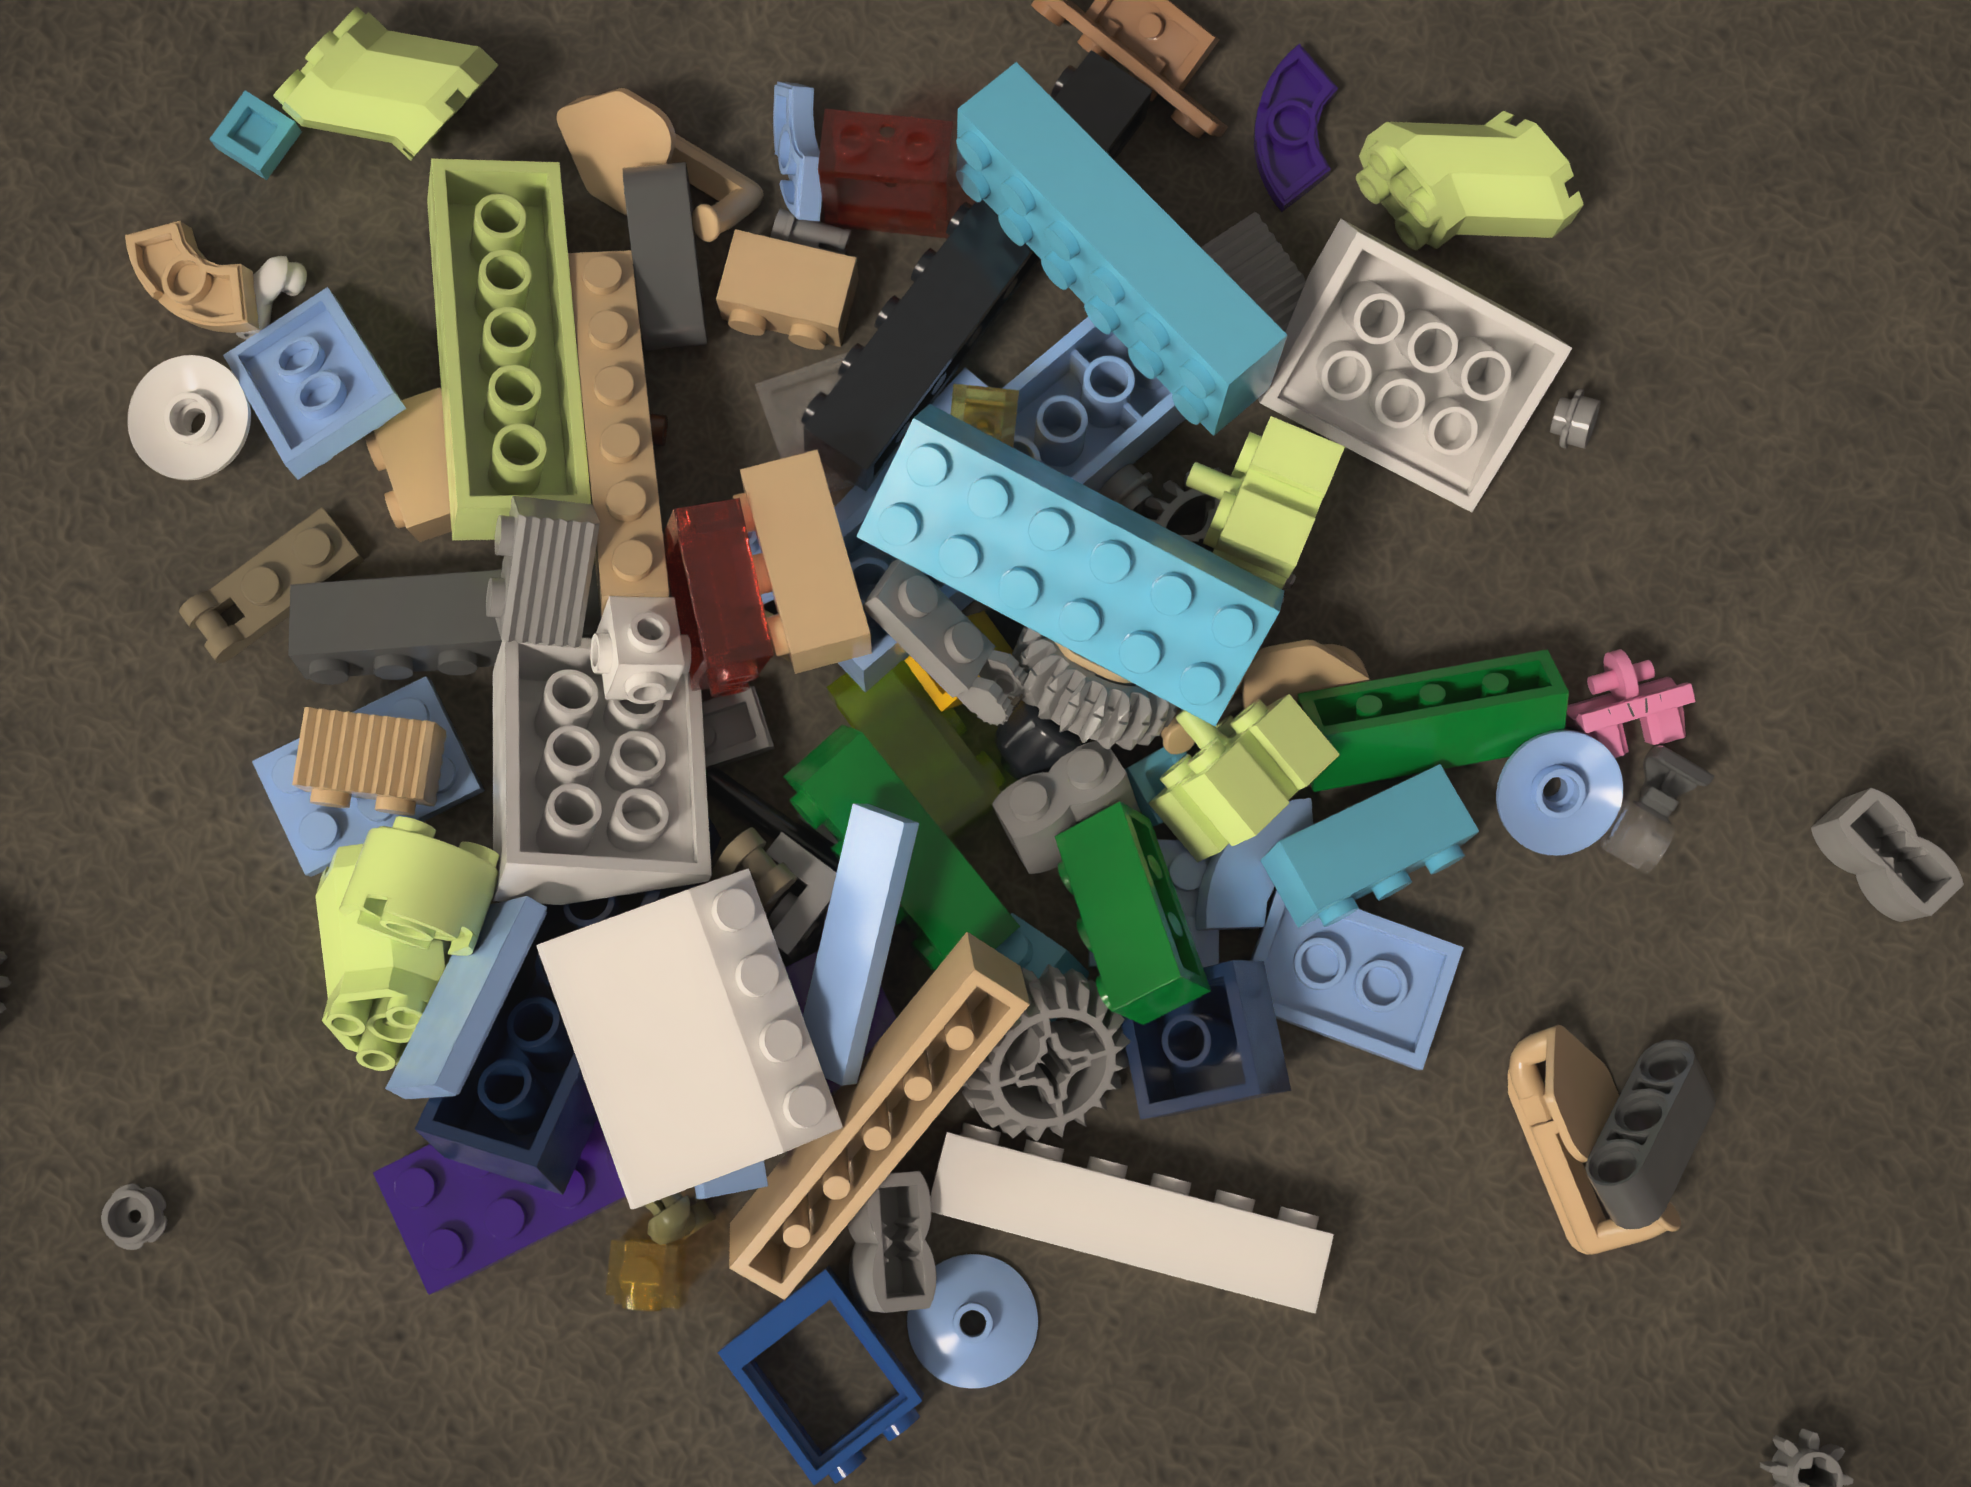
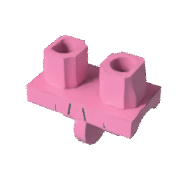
[1565,649,1695,758]

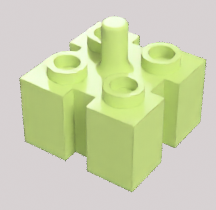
[1186,416,1345,589]
[1148,694,1340,862]

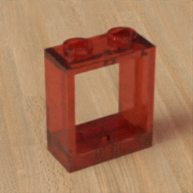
[818,109,954,238]
[663,498,774,697]

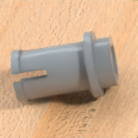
[770,208,852,255]

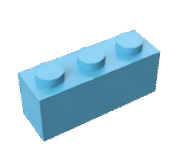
[1260,764,1479,928]

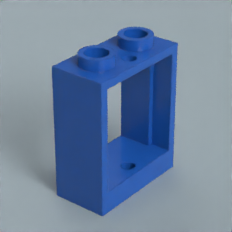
[717,1265,924,1485]

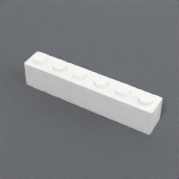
[930,1123,1334,1313]

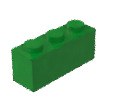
[1054,801,1211,1025]

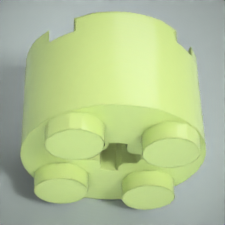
[339,816,500,956]

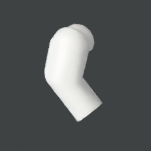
[236,256,307,340]

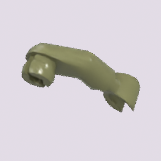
[645,1192,716,1245]

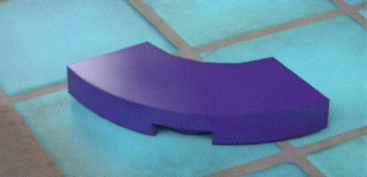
[1254,44,1338,212]

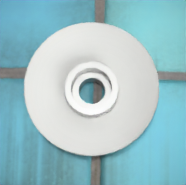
[128,355,251,481]

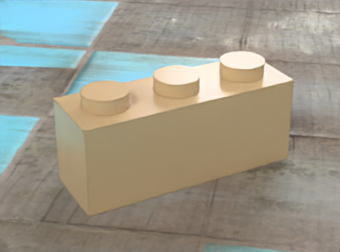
[733,449,872,674]

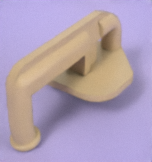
[556,88,764,242]
[1161,640,1371,755]
[1508,1025,1681,1255]

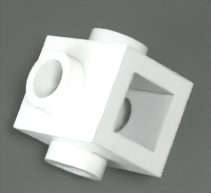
[590,596,691,704]

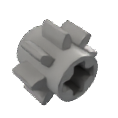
[1760,1428,1854,1487]

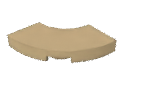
[125,221,259,333]

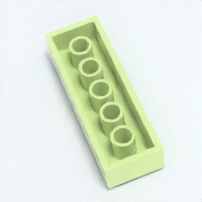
[427,158,591,540]

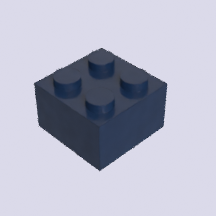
[1121,960,1291,1120]

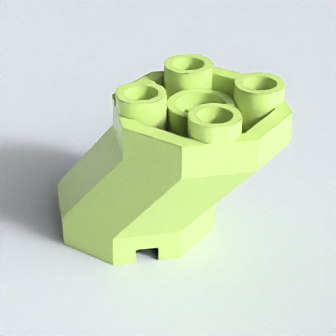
[273,6,498,161]
[1356,111,1584,250]
[316,844,452,1071]

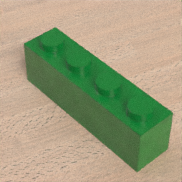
[1298,649,1569,792]
[783,724,1020,972]

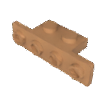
[1031,0,1228,139]

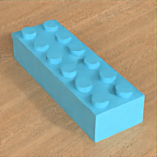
[956,62,1288,436]
[856,404,1285,726]

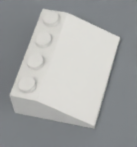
[1258,219,1572,512]
[493,638,712,905]
[536,868,843,1209]

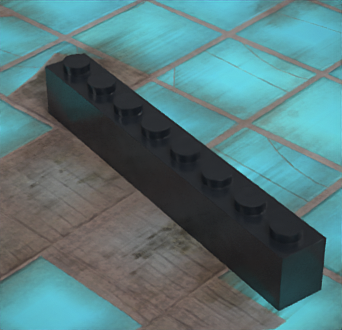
[801,50,1152,491]

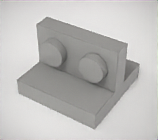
[766,832,836,963]

